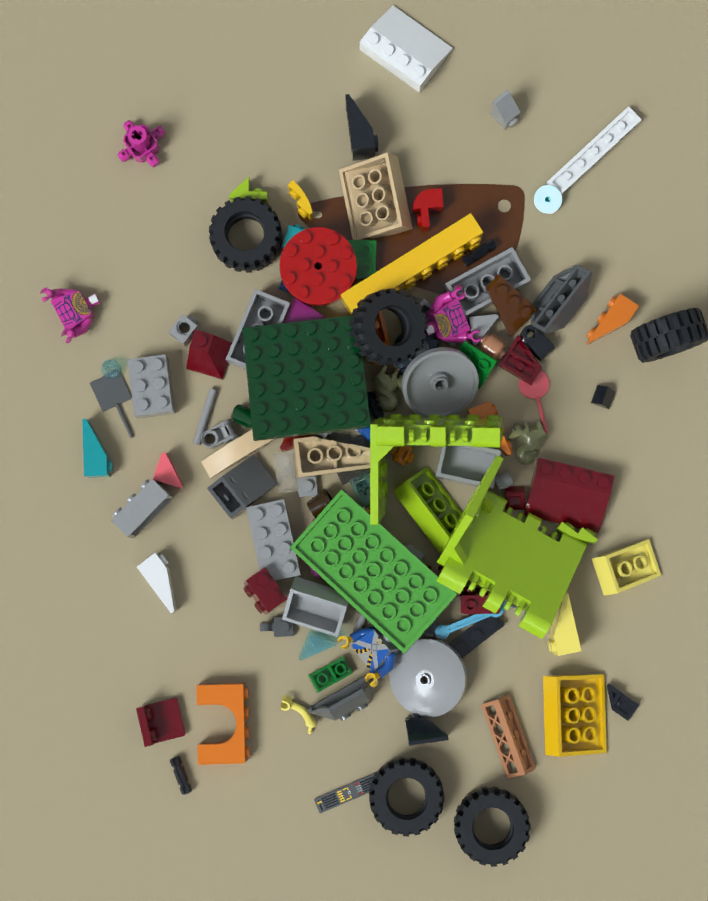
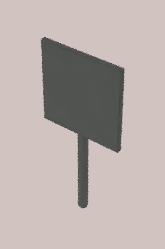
[90,369,133,438]

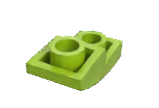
[555,522,598,545]

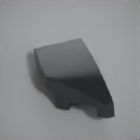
[607,683,639,721]

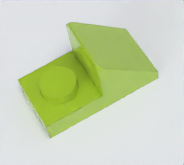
[229,177,269,204]

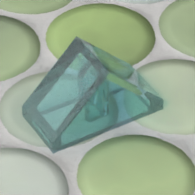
[349,473,370,509]
[299,631,336,661]

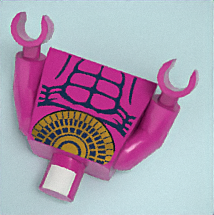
[424,285,482,343]
[40,288,100,343]

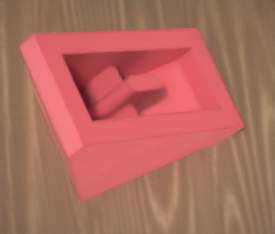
[153,452,184,489]

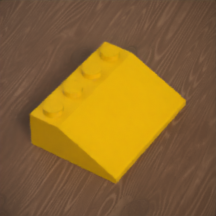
[543,674,607,757]

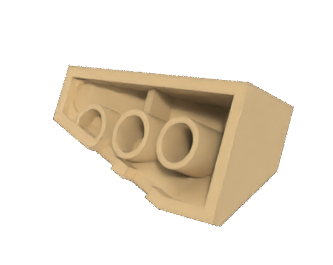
[293,436,370,478]

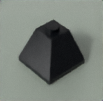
[405,714,449,746]

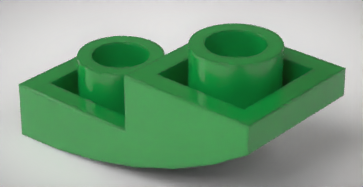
[308,656,353,693]

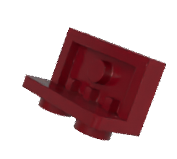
[459,586,500,614]

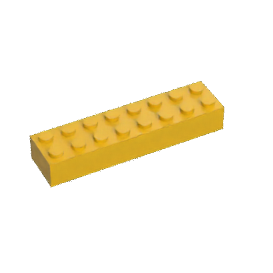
[340,213,483,316]

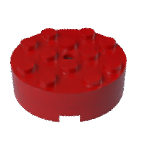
[280,227,357,306]

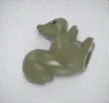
[372,365,403,412]
[508,420,547,465]

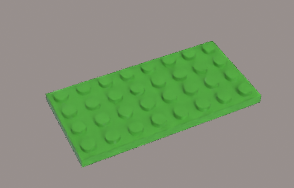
[290,489,458,654]

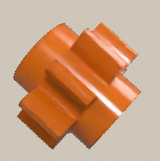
[390,445,415,466]

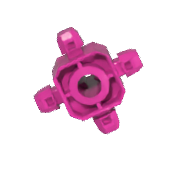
[117,120,166,168]

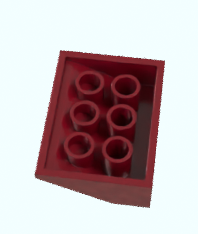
[524,458,615,533]

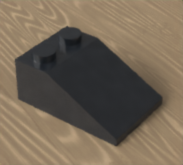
[345,94,379,161]

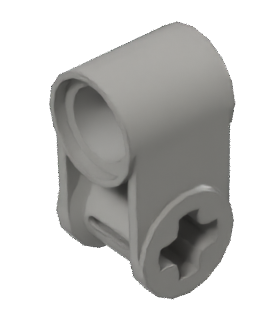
[201,419,239,449]

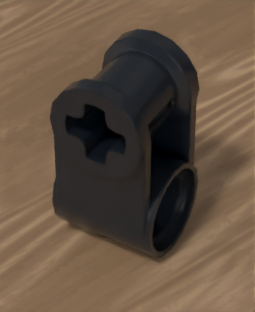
[520,325,555,361]

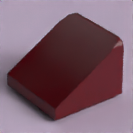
[505,486,525,510]

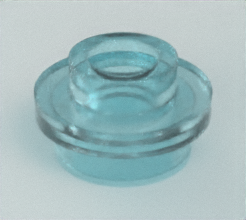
[101,360,121,378]

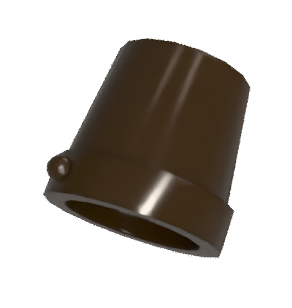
[307,488,332,518]

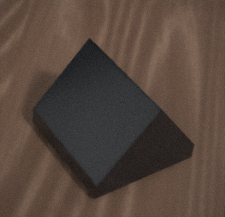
[591,385,615,410]

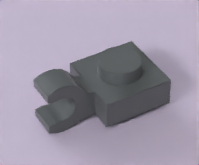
[260,617,293,637]

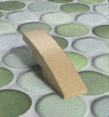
[201,430,275,478]

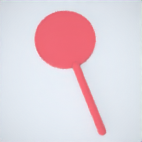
[519,371,549,433]

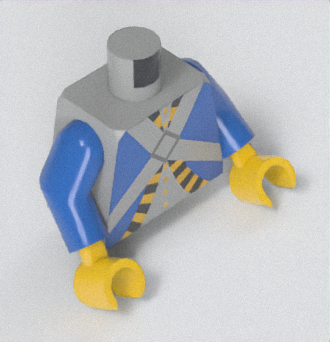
[337,627,399,687]

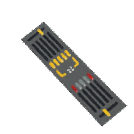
[314,773,377,813]

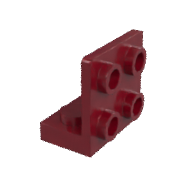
[136,698,186,747]

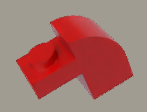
[412,188,443,232]

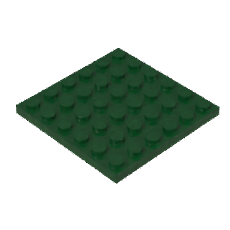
[242,315,371,441]

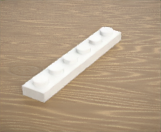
[546,106,642,195]

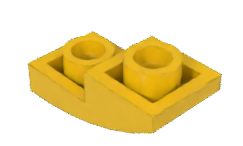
[288,180,314,220]

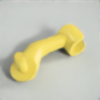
[280,695,317,734]

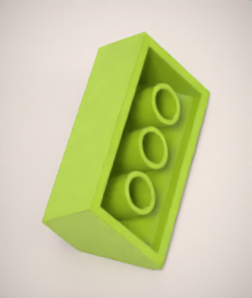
[393,467,462,553]

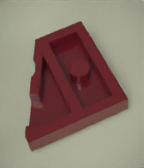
[499,335,542,386]

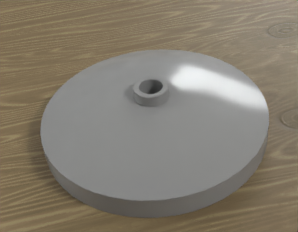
[402,347,479,418]
[389,638,467,717]

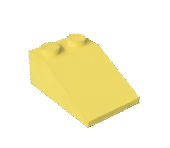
[592,539,662,596]
[547,593,581,656]

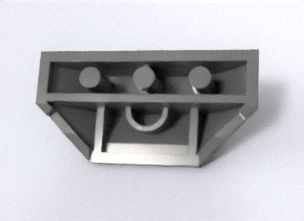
[531,264,592,334]
[307,672,374,721]

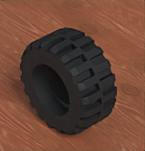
[209,196,283,273]
[349,289,428,365]
[630,308,708,363]
[369,757,445,837]
[454,786,531,867]

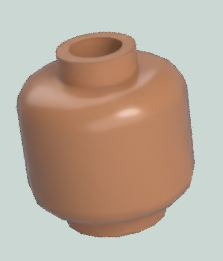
[477,334,506,361]

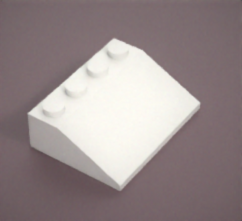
[360,6,453,93]

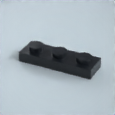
[448,616,504,658]

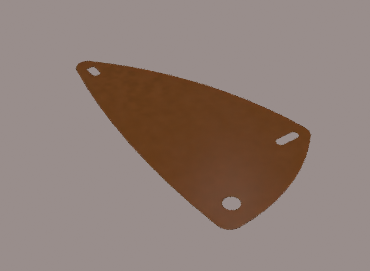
[298,184,524,294]

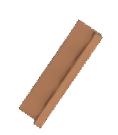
[481,694,536,779]

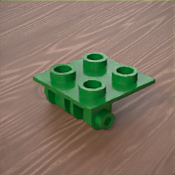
[347,240,376,279]
[459,340,497,389]

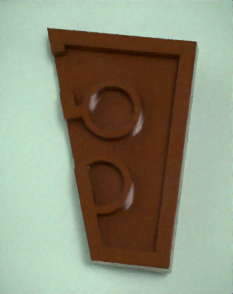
[485,274,537,337]

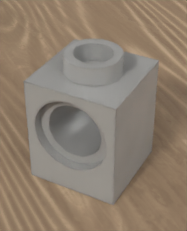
[169,314,199,347]

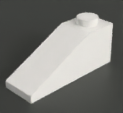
[137,553,177,613]

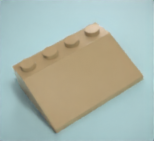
[339,152,413,240]

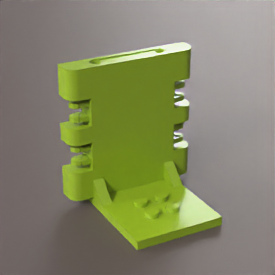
[370,414,504,525]
[436,455,587,639]

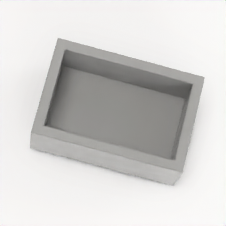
[127,354,175,419]
[435,446,501,490]
[111,479,174,539]
[282,576,349,637]

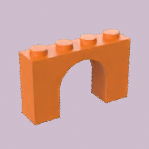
[196,683,250,765]

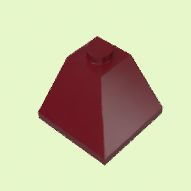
[186,329,232,380]

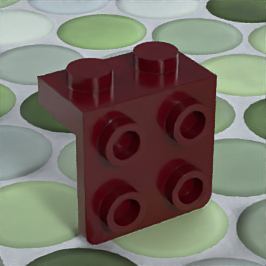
[243,567,287,615]

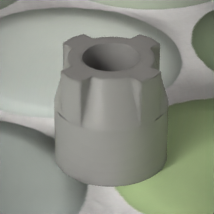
[495,471,514,490]

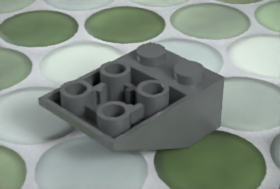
[207,455,278,520]

